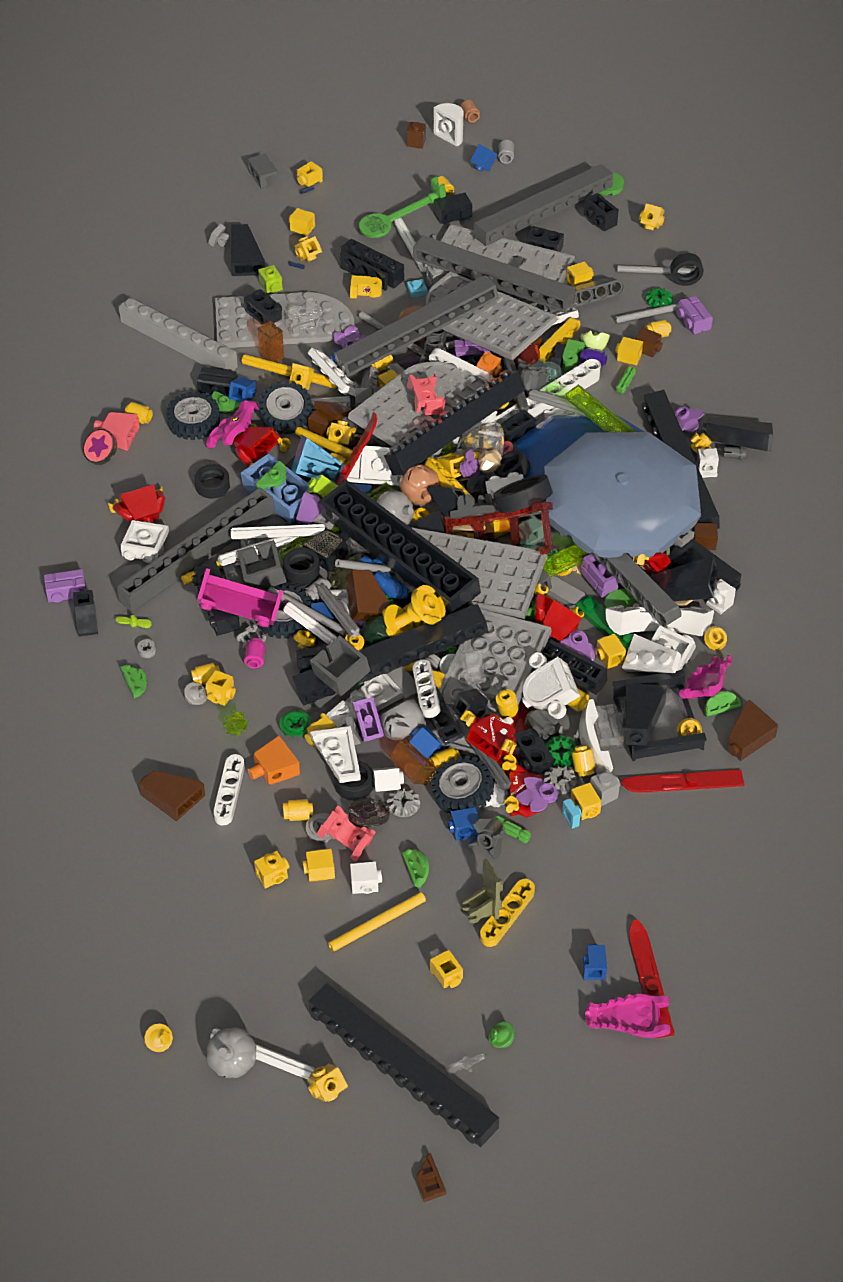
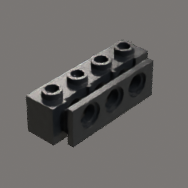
[340,238,404,291]
[192,561,240,636]
[534,639,607,695]

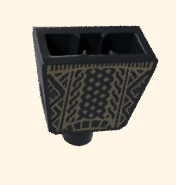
[302,530,350,572]

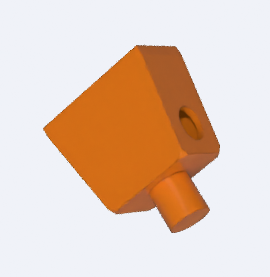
[247,736,300,784]

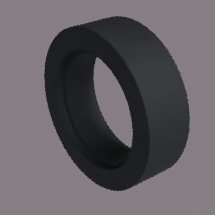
[493,474,553,513]

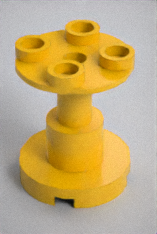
[382,585,445,637]

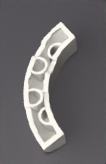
[606,604,714,636]

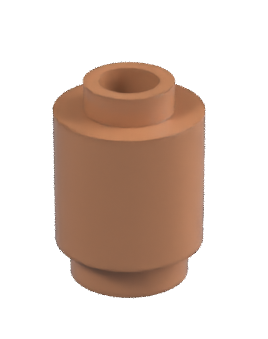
[460,100,480,123]

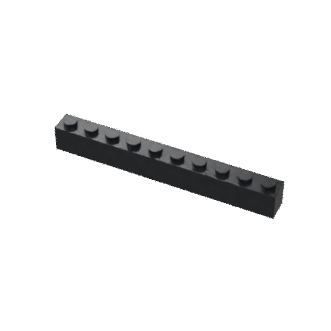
[384,370,526,476]
[642,389,720,529]
[292,603,488,705]
[308,983,499,1147]

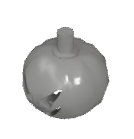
[376,490,414,525]
[380,699,425,747]
[207,1027,257,1078]

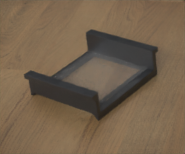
[613,670,707,761]

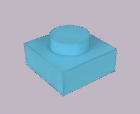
[407,279,428,298]
[562,798,582,829]

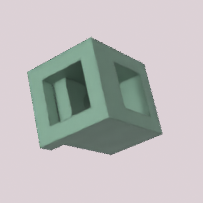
[514,514,544,547]

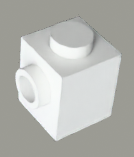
[373,766,404,792]
[350,862,382,894]

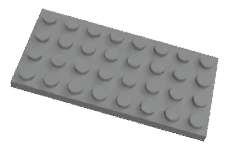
[422,609,552,759]

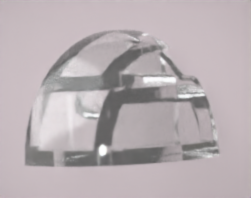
[456,423,504,456]

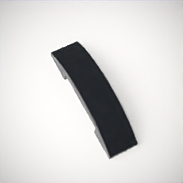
[424,687,464,745]

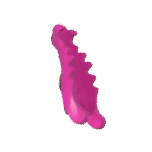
[206,400,259,449]
[679,655,733,699]
[585,993,670,1038]

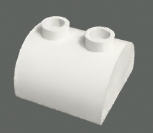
[434,103,464,146]

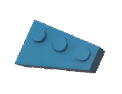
[291,435,343,483]

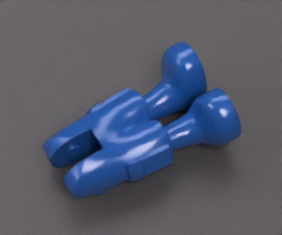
[359,556,409,599]

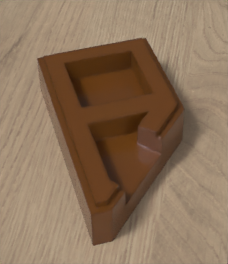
[314,401,350,420]
[416,1153,446,1202]

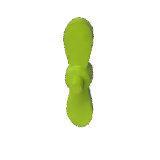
[116,615,152,628]

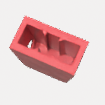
[94,412,140,451]

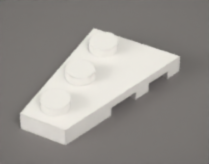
[622,634,681,673]
[310,726,360,783]

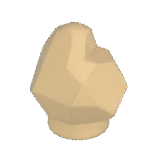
[478,449,502,473]

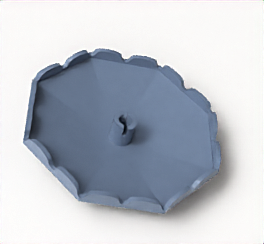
[544,432,701,558]

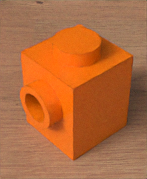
[477,351,502,378]

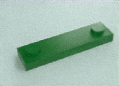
[575,595,634,655]

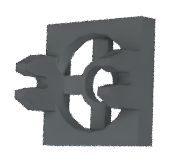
[450,494,499,519]

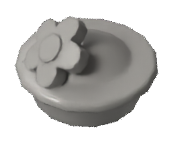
[184,682,207,705]

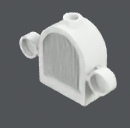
[522,652,580,719]

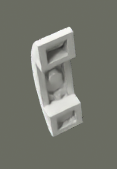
[579,699,613,774]

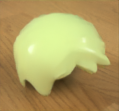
[580,330,610,350]

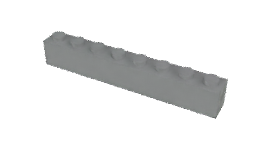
[119,297,238,371]

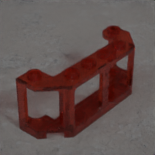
[445,502,559,555]

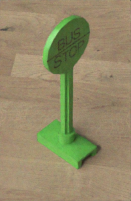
[359,177,446,238]

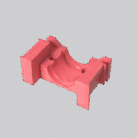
[407,373,445,416]
[316,806,376,862]

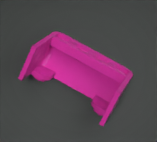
[197,568,283,627]

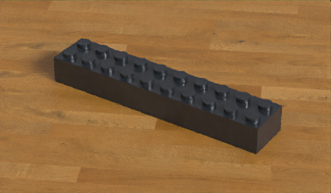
[319,480,481,614]

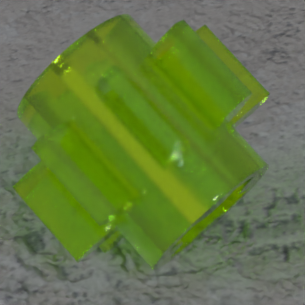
[222,711,249,736]

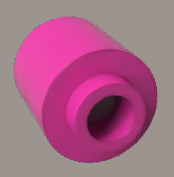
[244,638,266,669]

